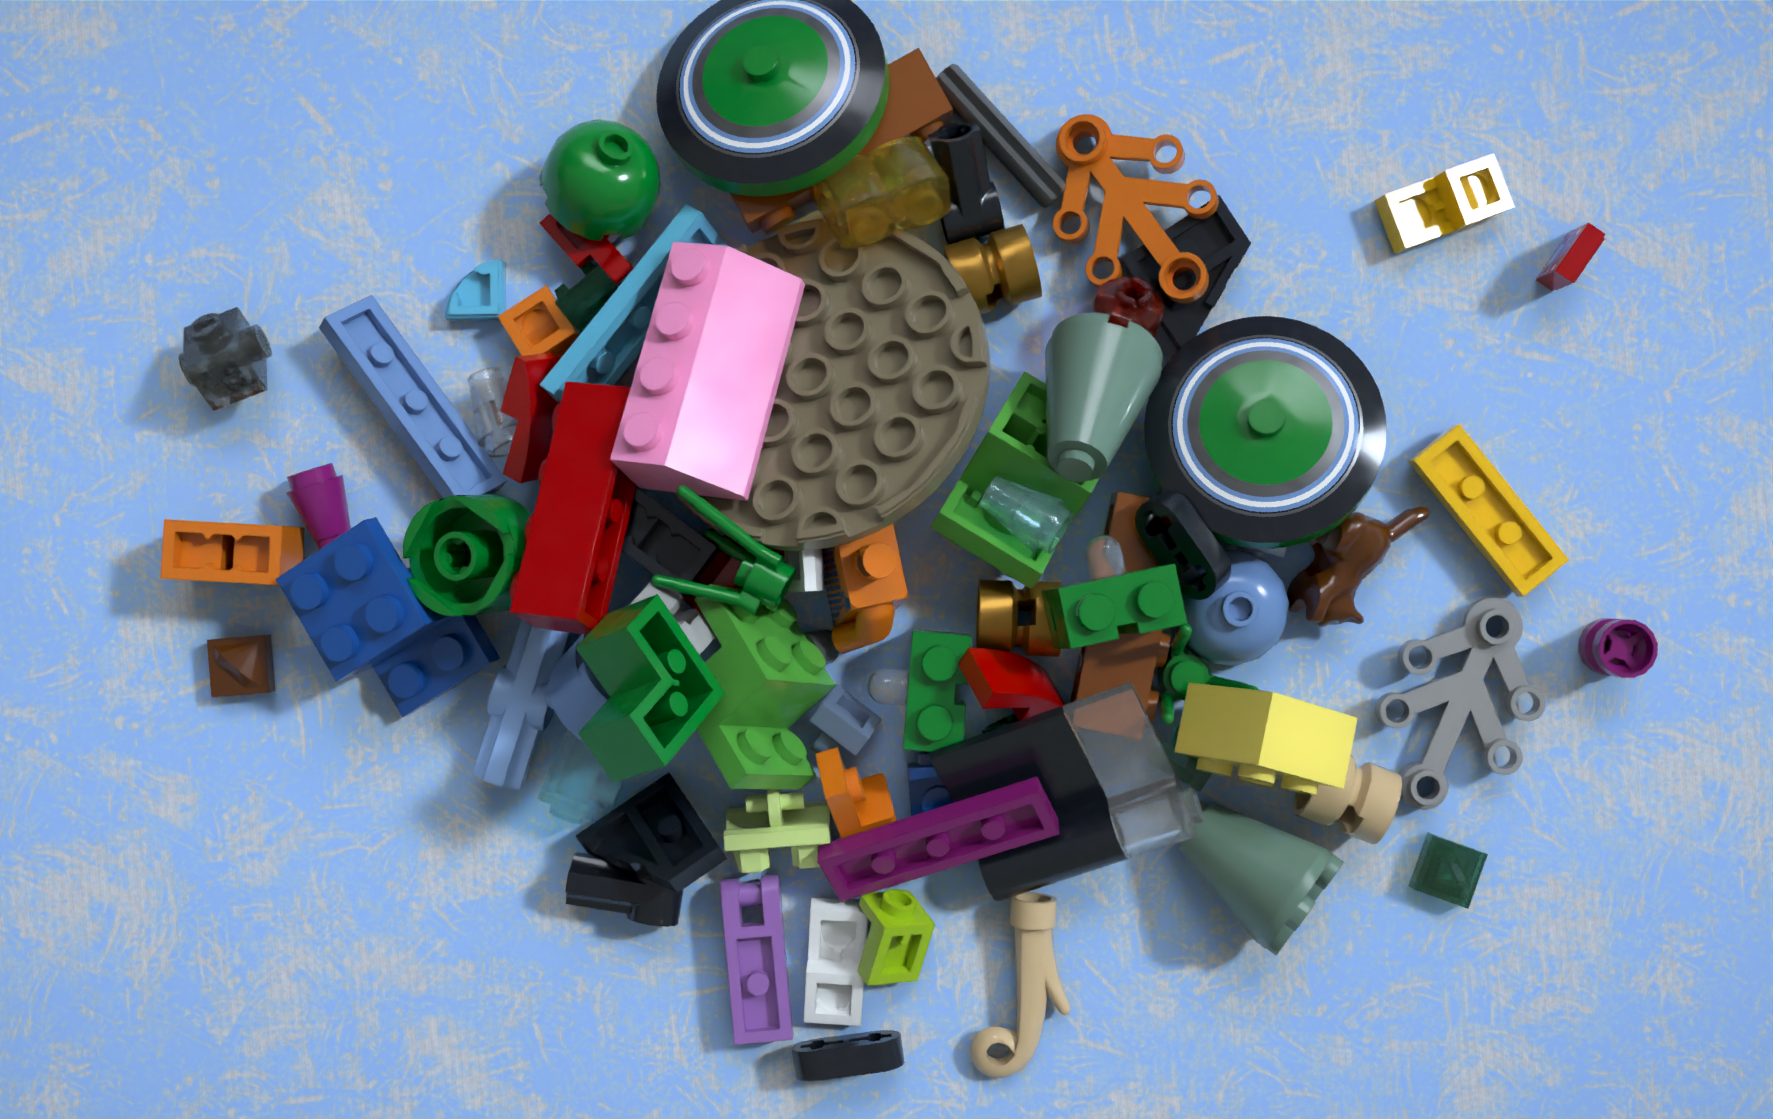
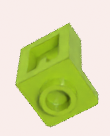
[857,889,935,986]

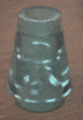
[980,476,1074,554]

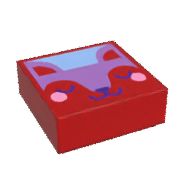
[1536,222,1605,291]

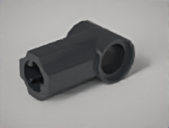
[928,122,1005,245]
[565,852,684,927]

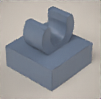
[809,684,882,756]

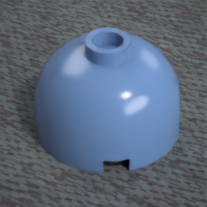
[1174,550,1289,666]

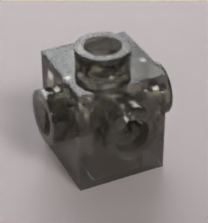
[178,307,272,411]

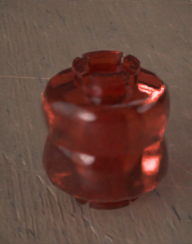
[1091,277,1165,340]

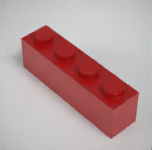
[510,381,636,635]

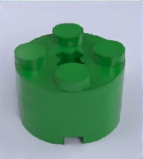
[403,494,532,616]

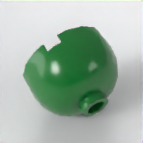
[540,119,661,241]

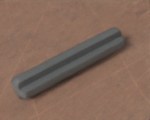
[936,64,1066,207]

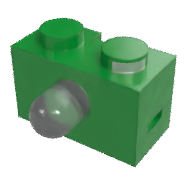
[1041,535,1188,649]
[867,629,972,752]

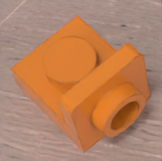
[815,747,897,838]

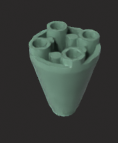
[1170,798,1344,955]

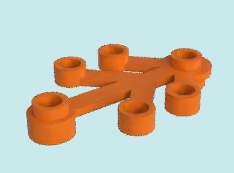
[1053,114,1219,304]

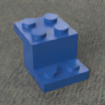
[276,517,500,718]

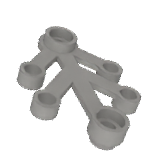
[1375,597,1546,810]

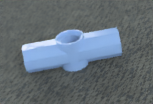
[472,619,573,790]

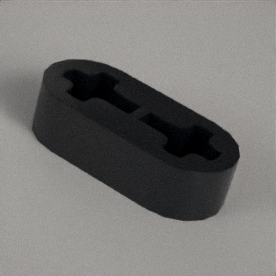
[1135,490,1231,600]
[791,1030,905,1081]

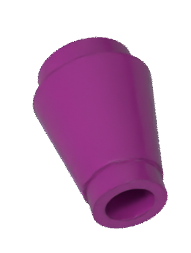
[286,463,351,550]

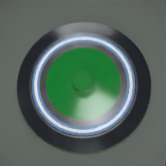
[656,0,890,196]
[1144,316,1387,549]

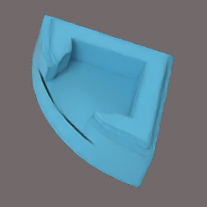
[445,260,506,321]

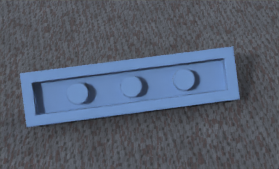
[319,295,508,498]

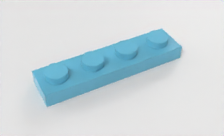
[540,204,727,403]

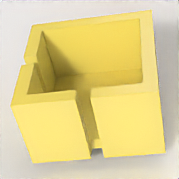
[1174,683,1358,795]

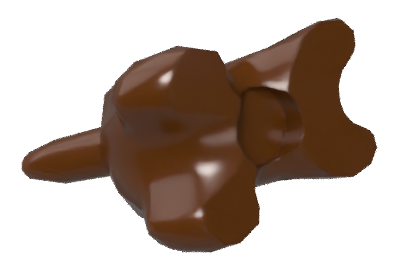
[1286,506,1430,627]

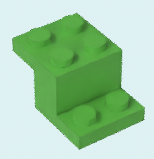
[930,371,1100,589]
[694,584,836,790]

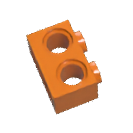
[160,519,305,585]

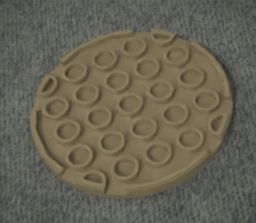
[674,218,990,551]

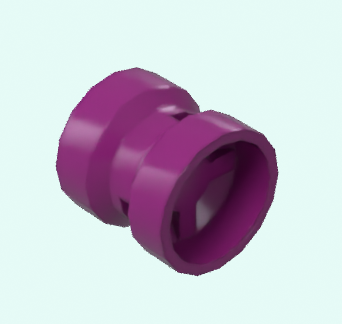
[1578,618,1658,678]

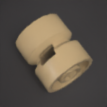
[1294,755,1402,844]

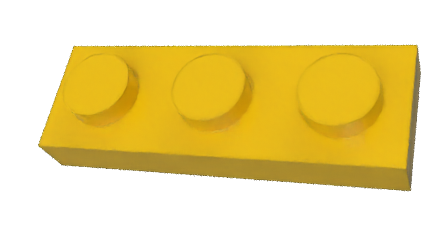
[1408,424,1569,597]

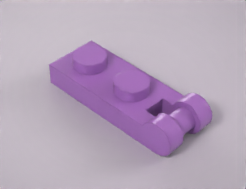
[720,874,794,1045]

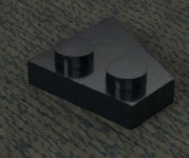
[1120,195,1251,351]
[576,772,727,893]

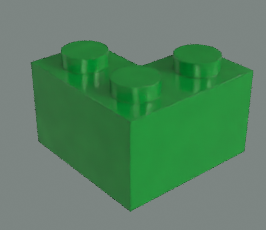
[575,594,725,783]

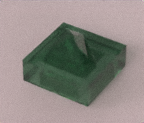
[1408,832,1488,909]

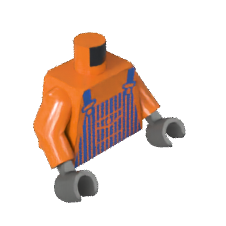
[803,524,908,664]

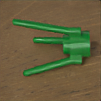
[651,485,797,615]
[1157,624,1259,724]

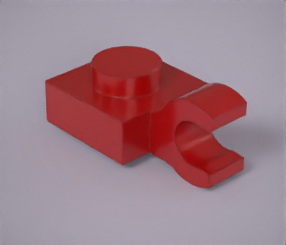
[539,214,634,286]

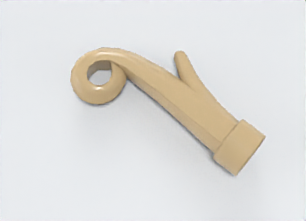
[970,892,1071,1078]

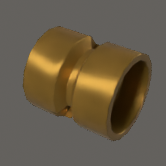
[943,224,1042,314]
[976,580,1062,657]

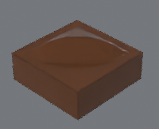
[207,634,275,697]

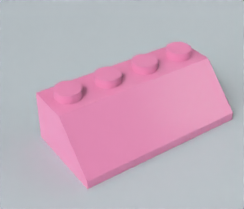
[610,242,805,501]

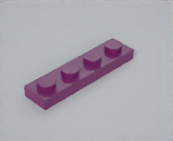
[817,777,1060,902]

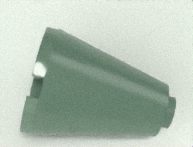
[1045,312,1163,482]

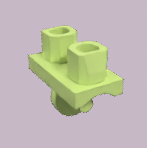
[723,789,831,873]

